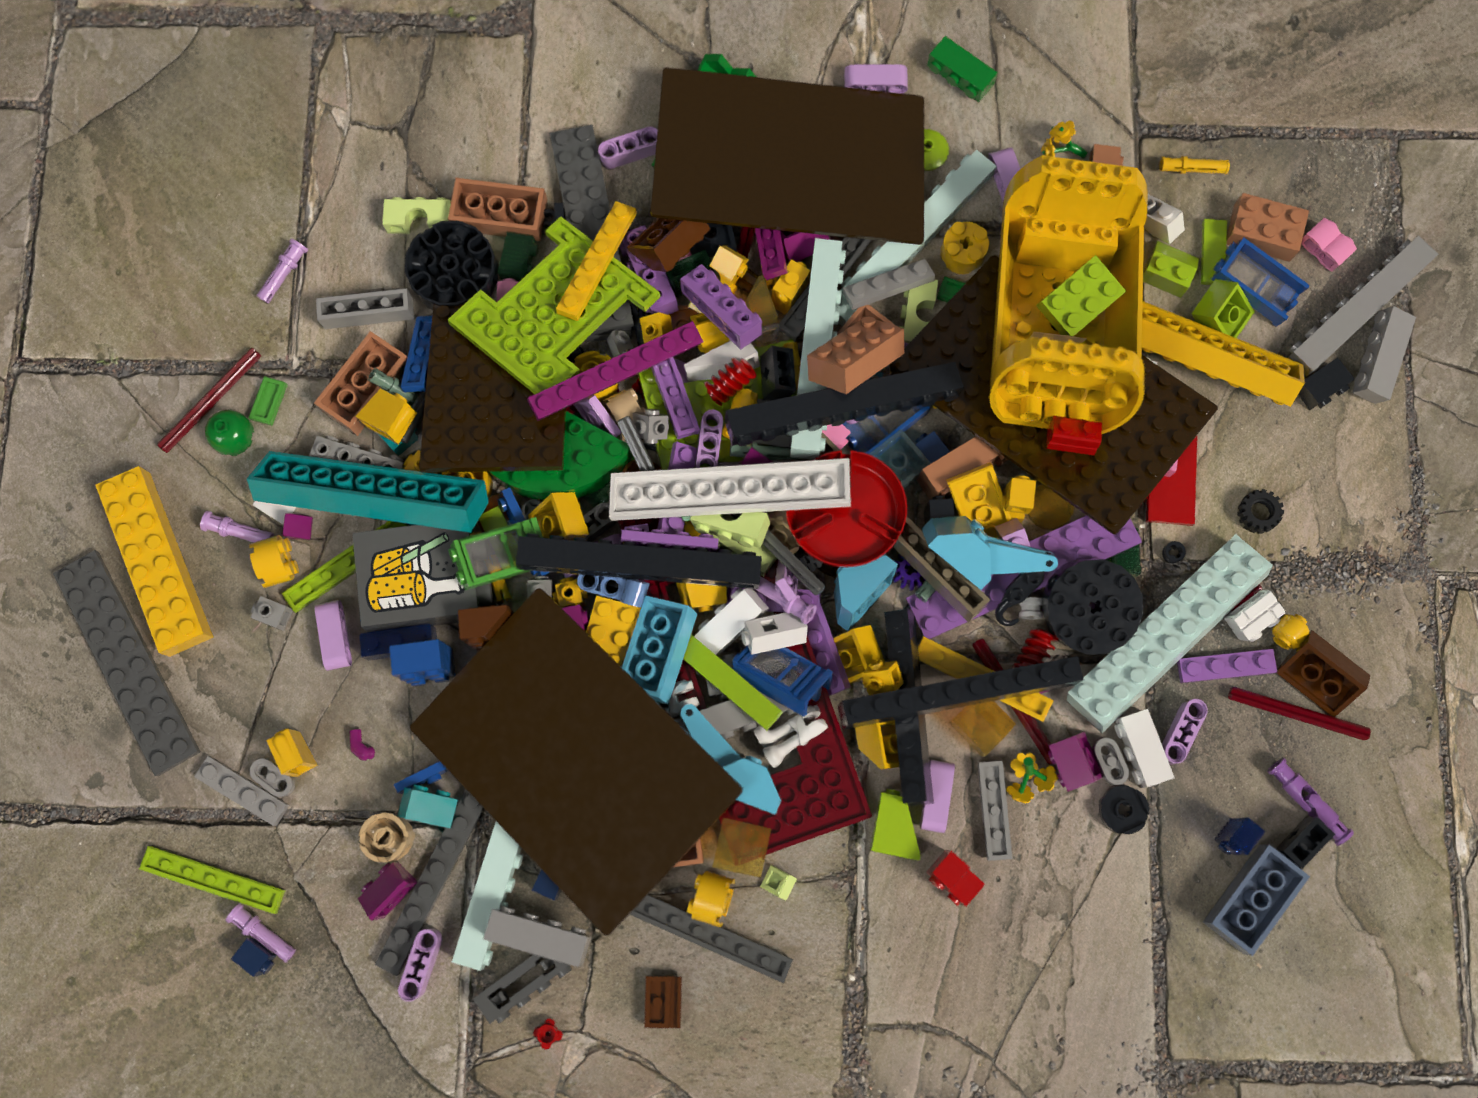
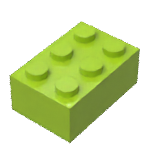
[1036,255,1126,336]

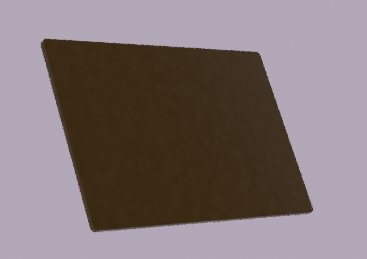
[650,67,924,245]
[887,256,1218,535]
[410,588,743,936]

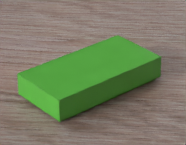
[248,376,288,426]

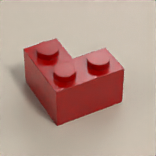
[926,850,985,907]

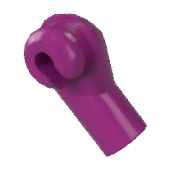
[349,729,375,761]

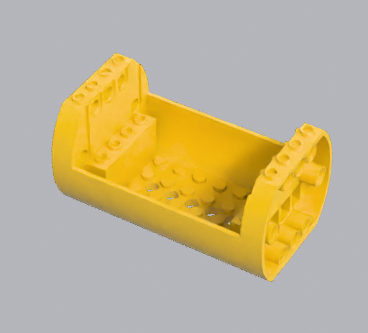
[990,155,1148,434]

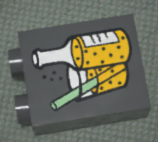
[352,525,493,634]

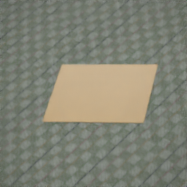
[1030,332,1087,344]

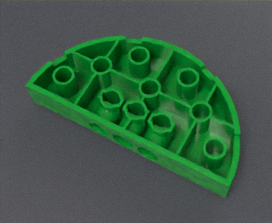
[489,411,634,500]

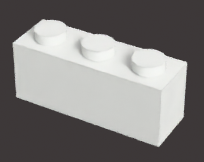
[694,588,769,656]
[1115,709,1175,788]

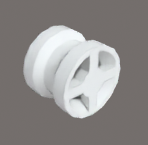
[1019,597,1043,620]

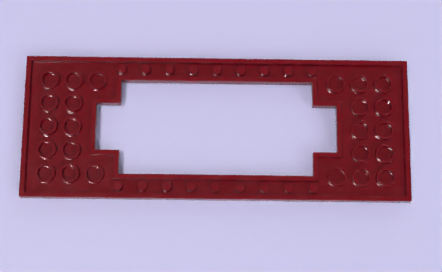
[618,514,872,866]

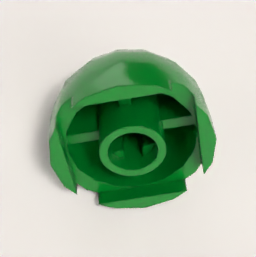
[205,409,254,456]

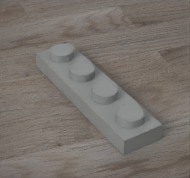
[842,259,935,310]
[194,756,290,826]
[977,761,1012,861]

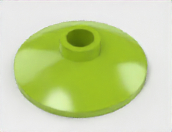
[924,129,949,171]

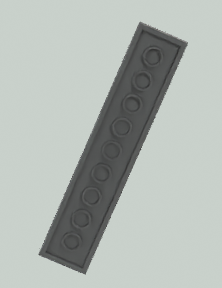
[550,124,634,335]
[53,550,201,776]

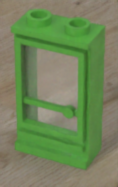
[449,517,543,590]

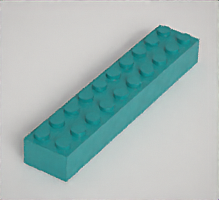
[247,451,489,533]

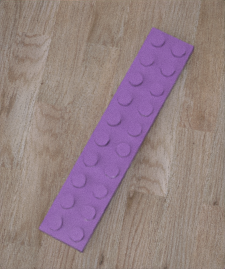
[906,515,1142,639]

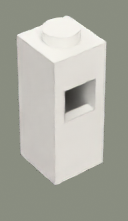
[741,613,808,655]

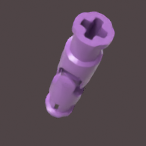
[1267,758,1354,846]

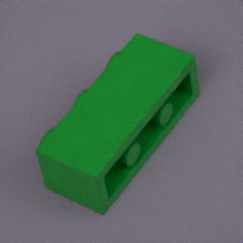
[927,36,998,102]

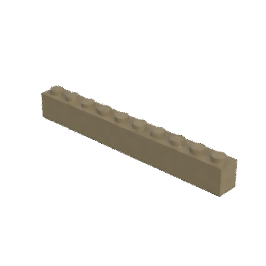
[811,433,990,623]

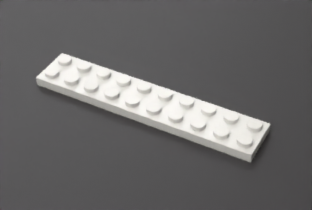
[609,458,851,521]

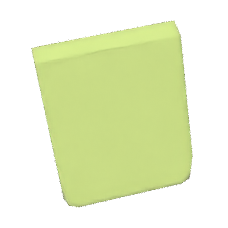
[760,865,797,900]

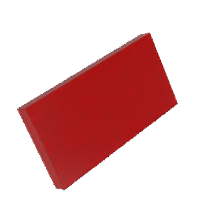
[1146,436,1197,526]

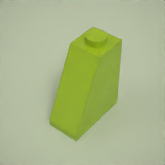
[870,789,921,861]

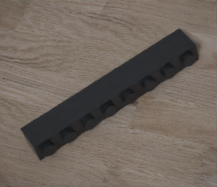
[884,609,934,806]

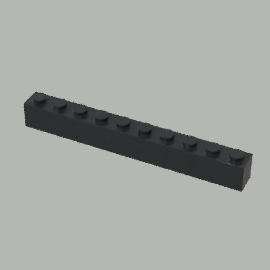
[724,362,964,446]
[516,533,762,589]
[837,656,1084,730]

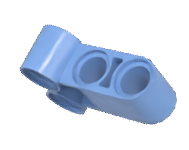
[577,575,650,607]

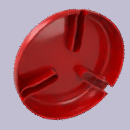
[786,450,907,568]

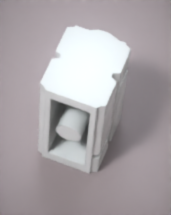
[1224,590,1285,642]

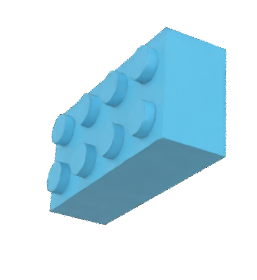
[622,596,697,705]

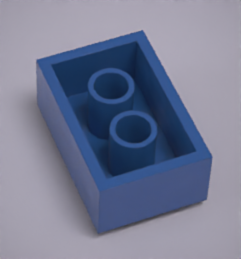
[389,639,456,686]

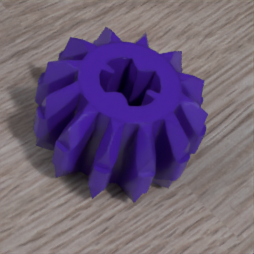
[893,554,926,591]

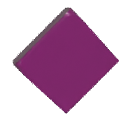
[283,513,313,540]

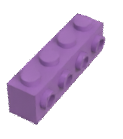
[619,225,679,314]
[680,264,762,350]

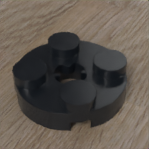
[1099,785,1150,835]

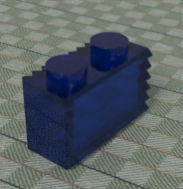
[1214,817,1265,856]

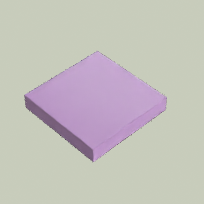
[573,395,622,437]

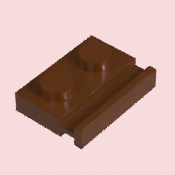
[644,975,682,1029]

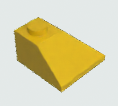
[855,720,899,770]

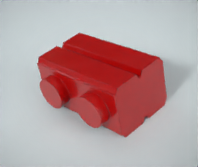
[1046,416,1102,455]

